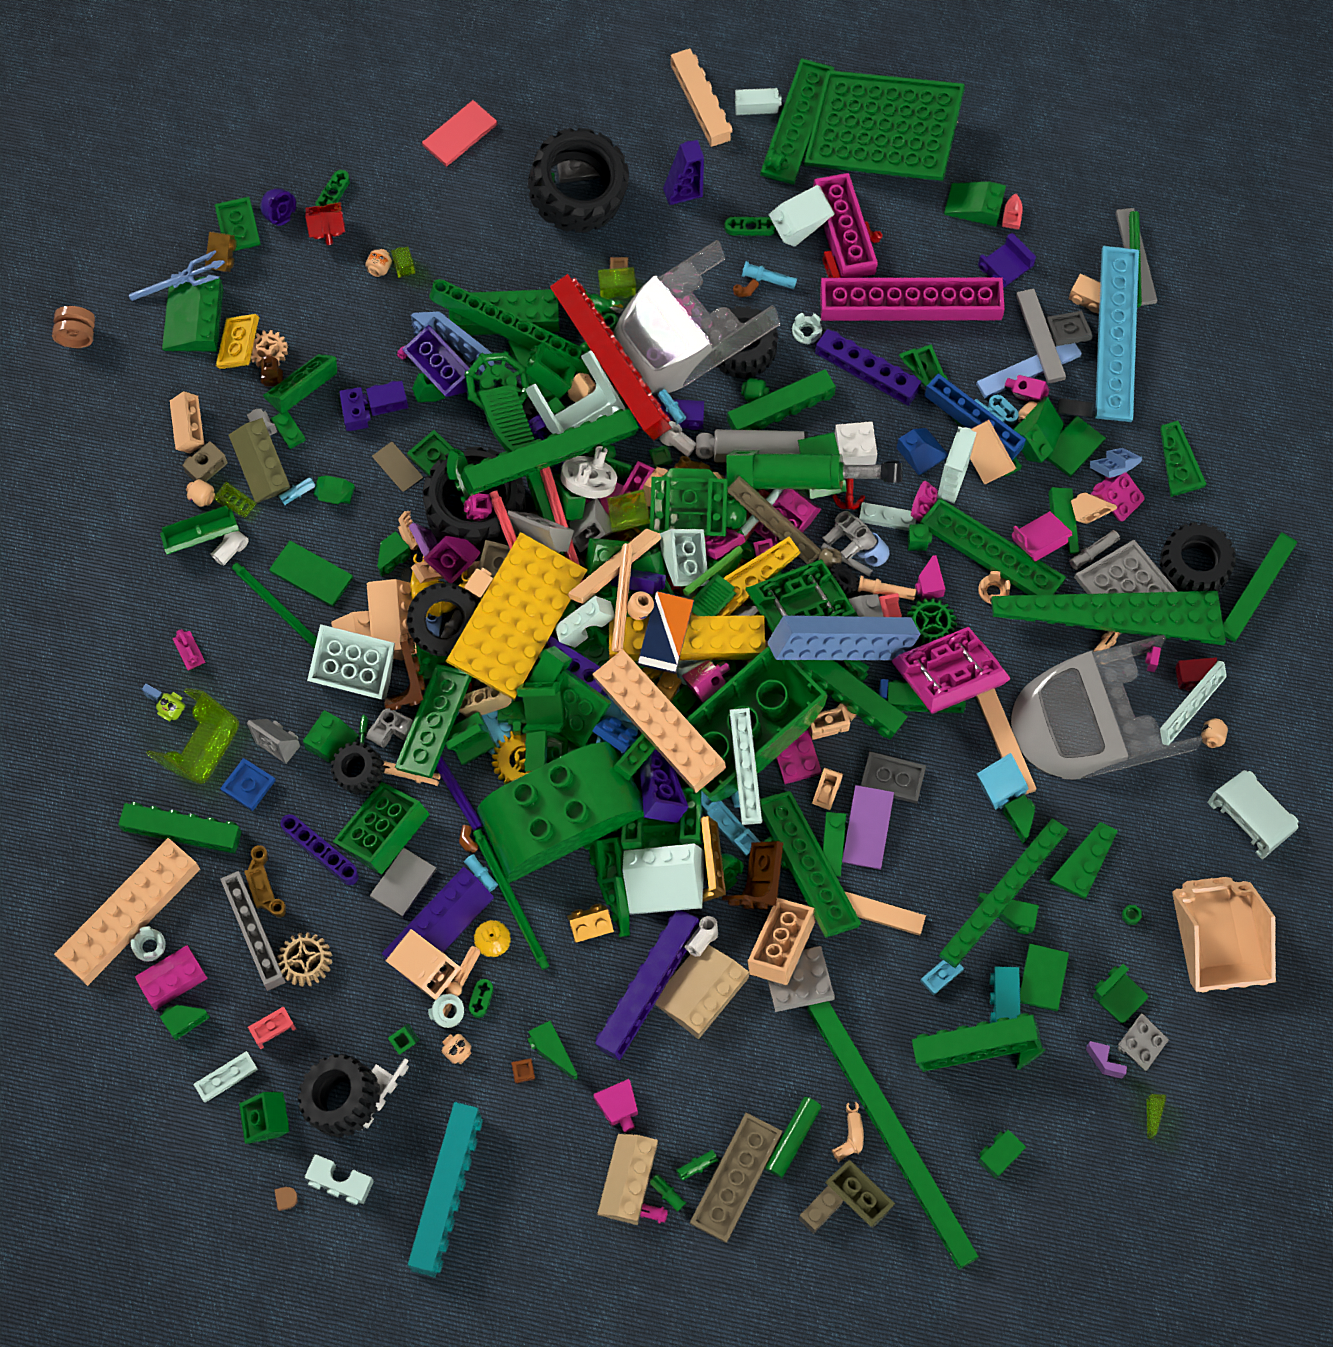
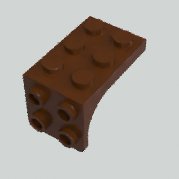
[384,633,425,710]
[722,841,783,909]

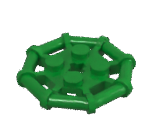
[464,351,529,410]

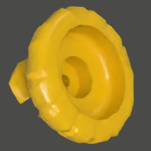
[474,920,511,957]

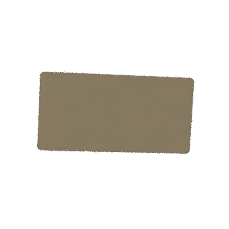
[372,442,423,492]

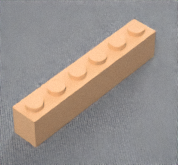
[671,48,732,147]

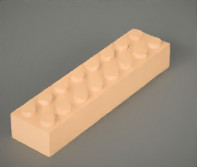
[593,649,726,793]
[54,838,200,986]

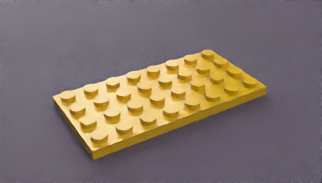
[446,532,587,700]

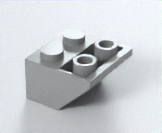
[569,498,617,553]

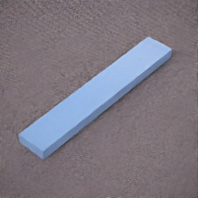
[976,343,1082,399]

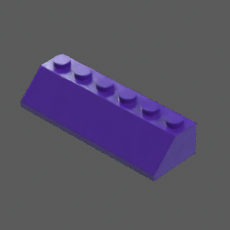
[381,866,494,985]

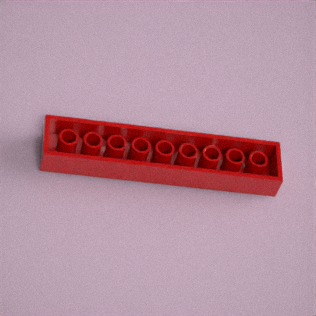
[550,274,672,440]

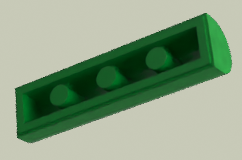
[764,1097,822,1179]

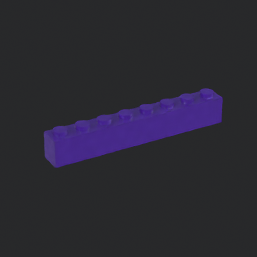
[595,910,700,1061]

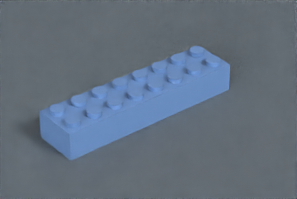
[767,616,921,660]

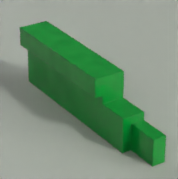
[1048,487,1079,554]

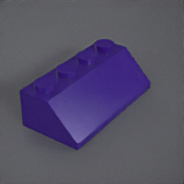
[402,325,477,397]

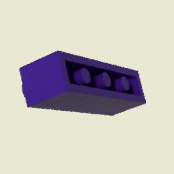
[632,399,704,430]

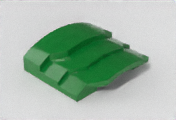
[650,468,728,536]
[621,785,702,850]

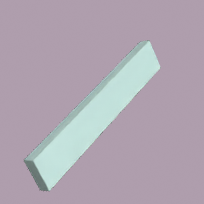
[1160,661,1227,745]
[730,708,762,825]

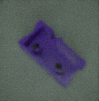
[611,569,666,594]

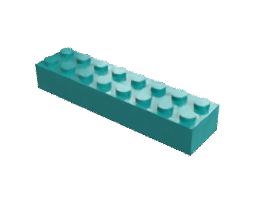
[408,1102,483,1278]

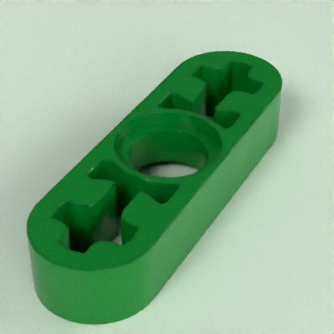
[315,170,350,207]
[725,217,776,236]

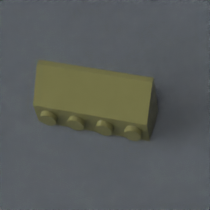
[229,417,290,503]

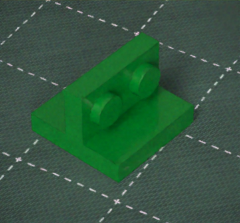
[445,712,497,765]

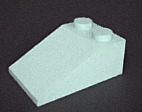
[769,185,835,246]
[660,529,709,587]

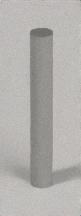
[821,543,873,576]

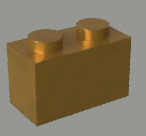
[205,232,236,272]

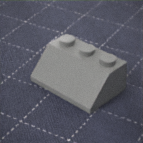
[507,510,574,553]

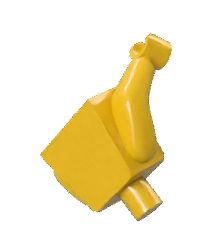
[410,554,472,617]

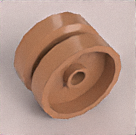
[52,306,95,348]

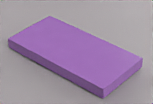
[842,785,894,870]

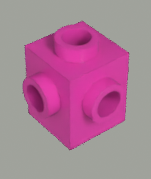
[464,493,493,522]

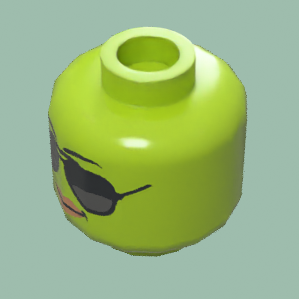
[156,692,185,721]

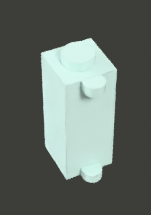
[735,88,782,115]

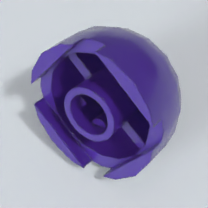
[260,188,296,226]

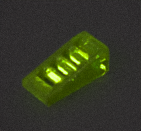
[214,482,257,518]
[1146,1094,1166,1139]

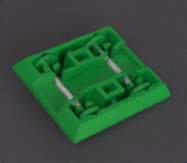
[745,559,858,633]

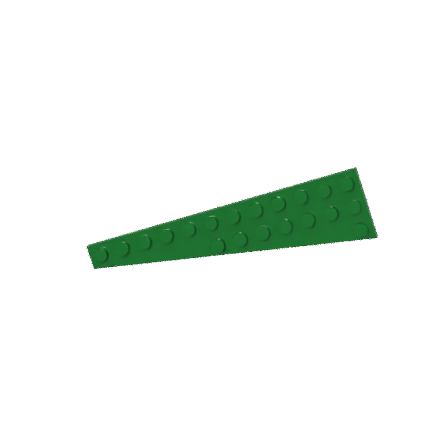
[991,591,1226,645]

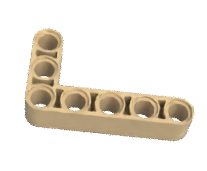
[459,685,512,718]

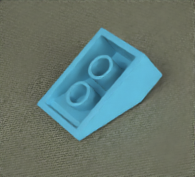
[977,753,1028,810]

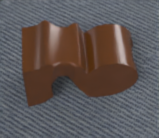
[261,356,283,386]

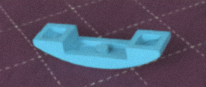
[701,792,760,856]

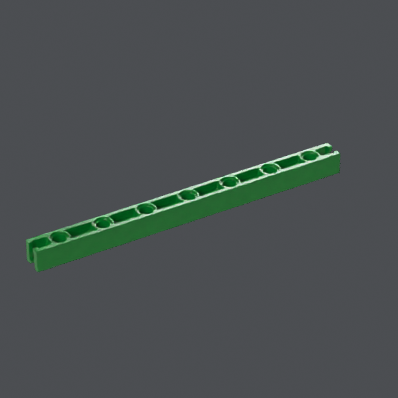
[807,1001,979,1270]

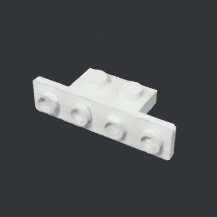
[363,1058,409,1129]

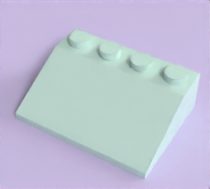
[307,624,395,699]
[623,844,705,914]

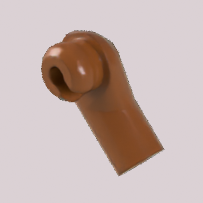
[733,279,759,297]
[459,825,478,853]

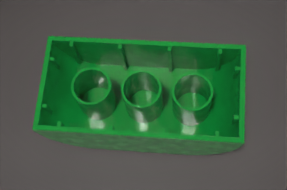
[686,646,827,802]
[477,742,644,883]

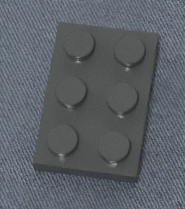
[861,752,926,804]

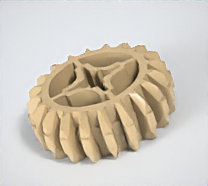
[278,932,332,987]

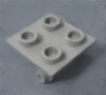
[1117,1014,1169,1071]

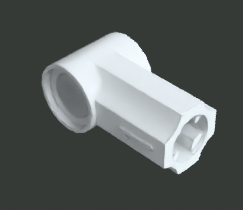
[660,421,696,457]
[211,531,249,566]
[685,916,718,957]

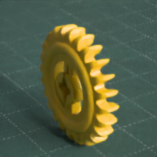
[492,731,528,785]

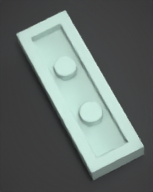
[859,502,916,531]
[194,1051,258,1102]

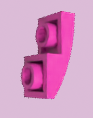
[911,481,938,522]

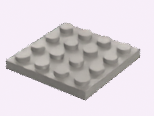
[1074,540,1178,634]

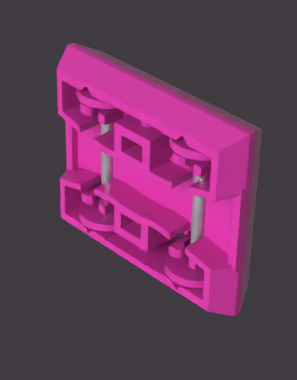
[892,627,1010,714]

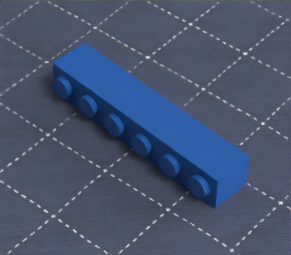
[924,373,1026,461]

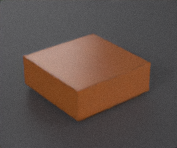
[511,1058,535,1083]

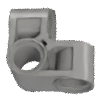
[366,708,414,748]

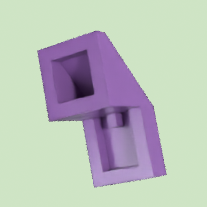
[1086,1041,1127,1078]

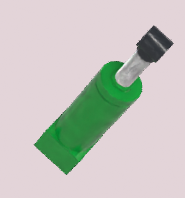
[726,450,903,493]

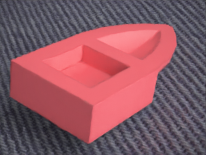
[1002,194,1022,229]

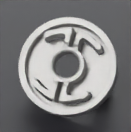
[560,446,617,498]

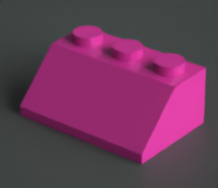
[135,945,208,1010]

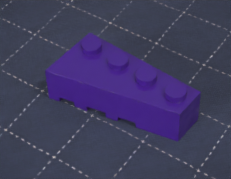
[663,140,704,205]
[640,749,689,823]

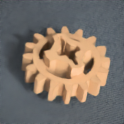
[251,330,288,367]

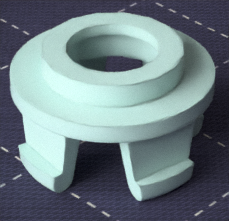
[792,313,822,344]
[131,926,166,962]
[428,994,464,1028]

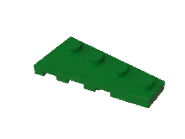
[1160,421,1206,497]

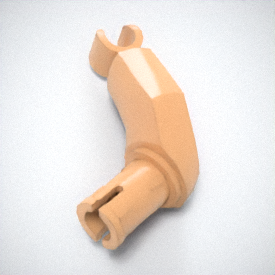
[832,1102,864,1162]

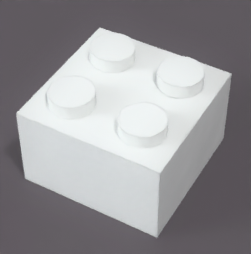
[835,422,877,465]

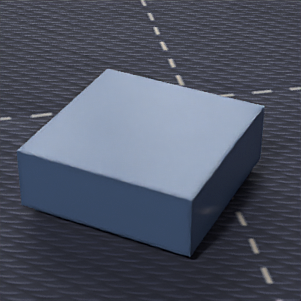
[142,684,163,703]

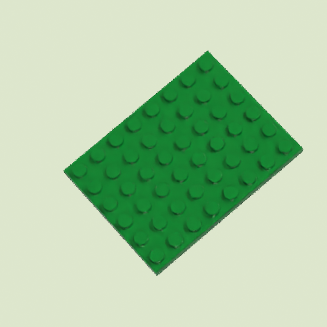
[804,70,965,181]

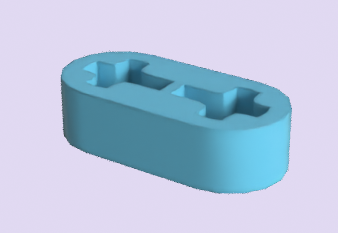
[988,395,1018,426]

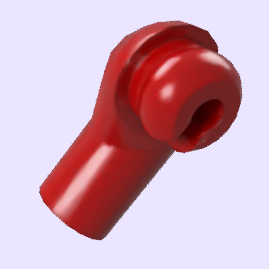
[865,221,883,243]

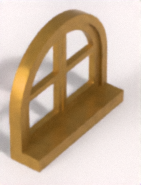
[701,816,726,902]

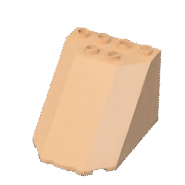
[1173,877,1275,992]

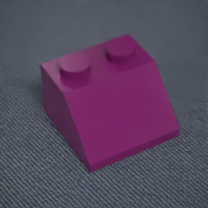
[423,536,481,583]

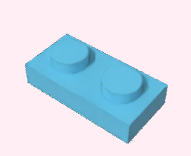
[920,960,964,996]

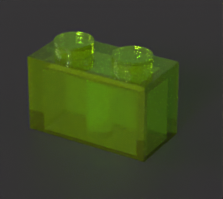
[598,267,636,299]

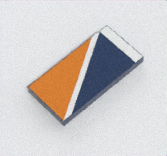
[638,591,694,674]

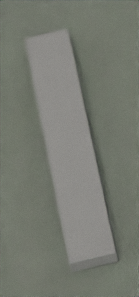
[1115,208,1157,305]
[1016,289,1066,384]

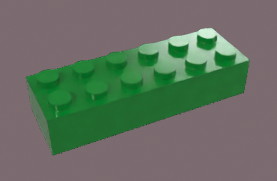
[449,289,559,335]
[912,1013,1042,1072]

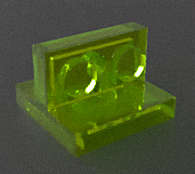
[607,489,650,532]

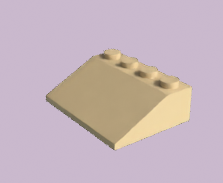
[655,945,749,1039]

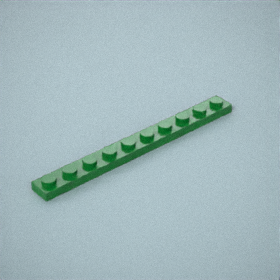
[939,818,1068,968]

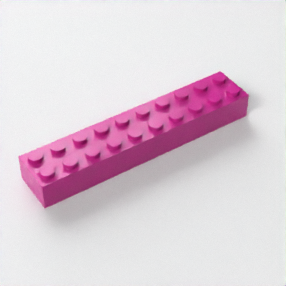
[820,278,1004,321]

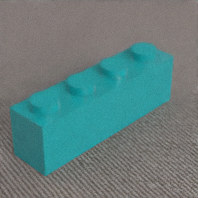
[989,967,1020,1023]

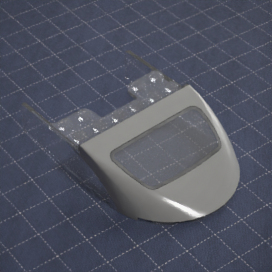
[613,240,780,395]
[1011,635,1203,780]

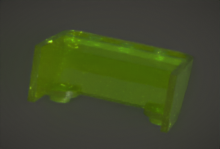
[146,688,239,784]

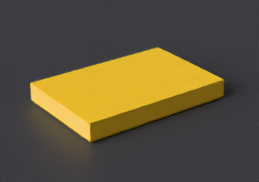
[216,314,259,369]

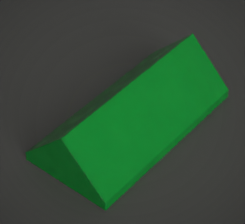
[263,354,337,414]

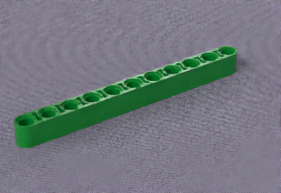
[429,279,610,381]

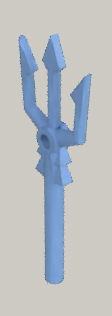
[129,250,225,301]

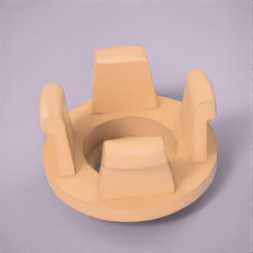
[978,571,1011,604]

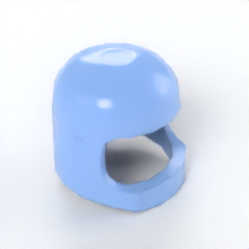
[856,533,890,567]

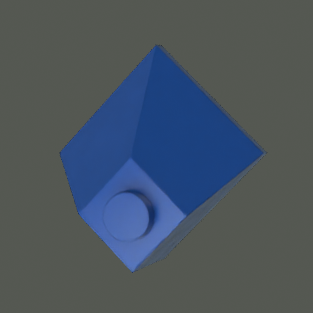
[897,428,948,475]

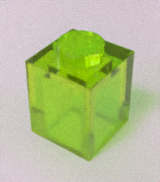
[391,246,415,278]

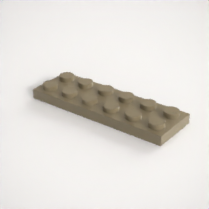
[690,1113,782,1243]

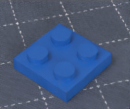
[592,716,640,753]
[220,758,276,811]

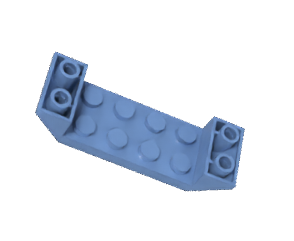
[411,311,496,388]

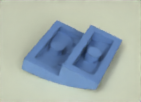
[1090,448,1142,478]

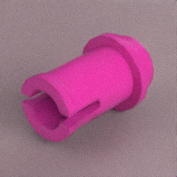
[640,1204,668,1223]

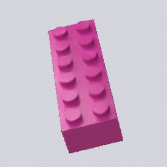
[813,173,878,278]

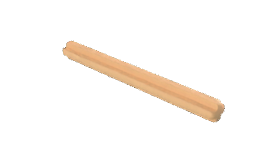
[612,543,633,652]

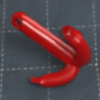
[833,477,865,510]

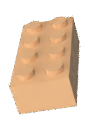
[748,898,816,985]

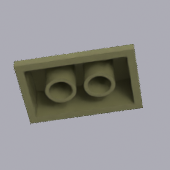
[825,1160,895,1227]

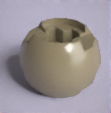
[819,547,842,568]

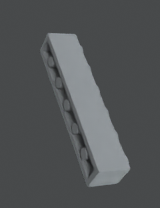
[220,871,286,991]

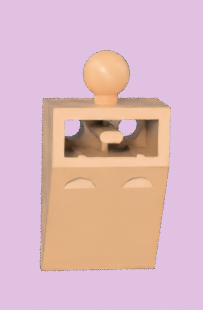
[386,929,462,1000]

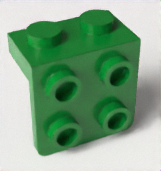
[1092,964,1148,1023]

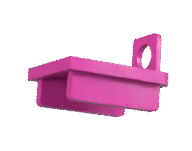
[1012,512,1072,561]

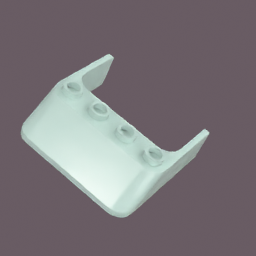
[525,351,625,434]

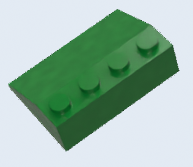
[162,277,223,352]
[333,782,430,875]

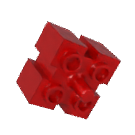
[305,202,345,245]

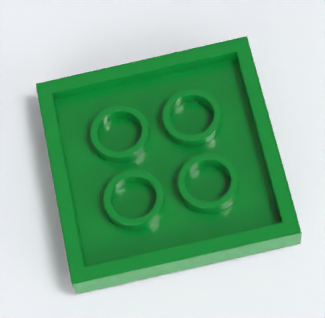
[557,669,612,748]

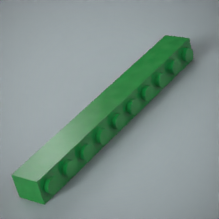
[460,409,639,496]

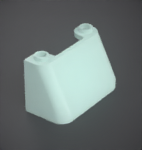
[1207,770,1298,860]

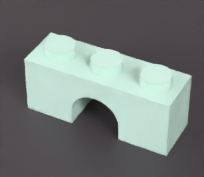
[555,596,615,647]
[305,1154,374,1205]

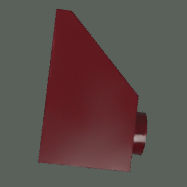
[1175,657,1217,690]

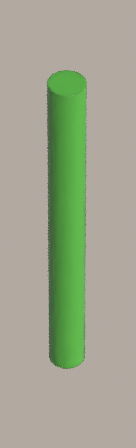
[683,546,743,596]

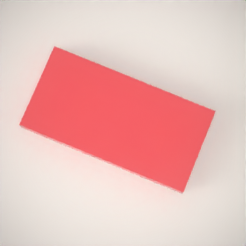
[422,100,497,167]

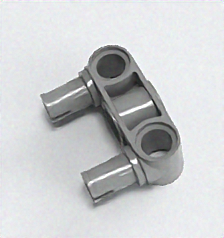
[823,511,877,561]

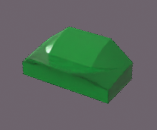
[314,476,355,504]

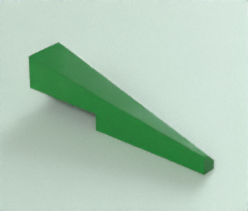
[899,344,965,427]
[584,837,630,937]

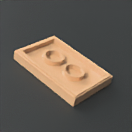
[970,420,1016,485]

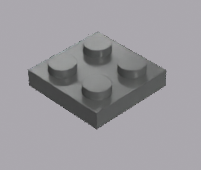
[1046,311,1092,346]

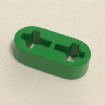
[469,979,494,1018]

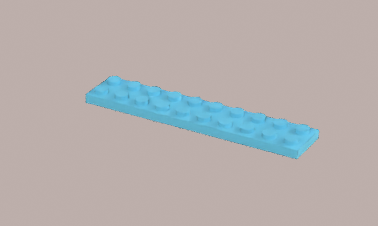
[1095,246,1139,422]

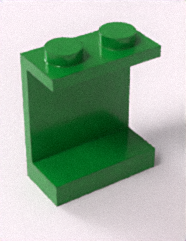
[517,682,565,734]

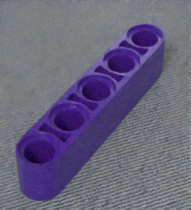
[280,814,359,885]

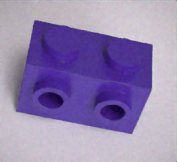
[339,387,371,431]

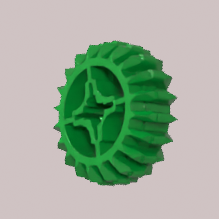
[907,598,957,646]

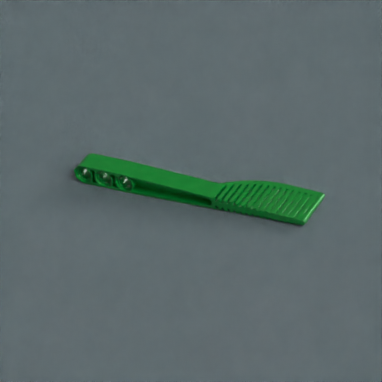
[478,384,566,557]

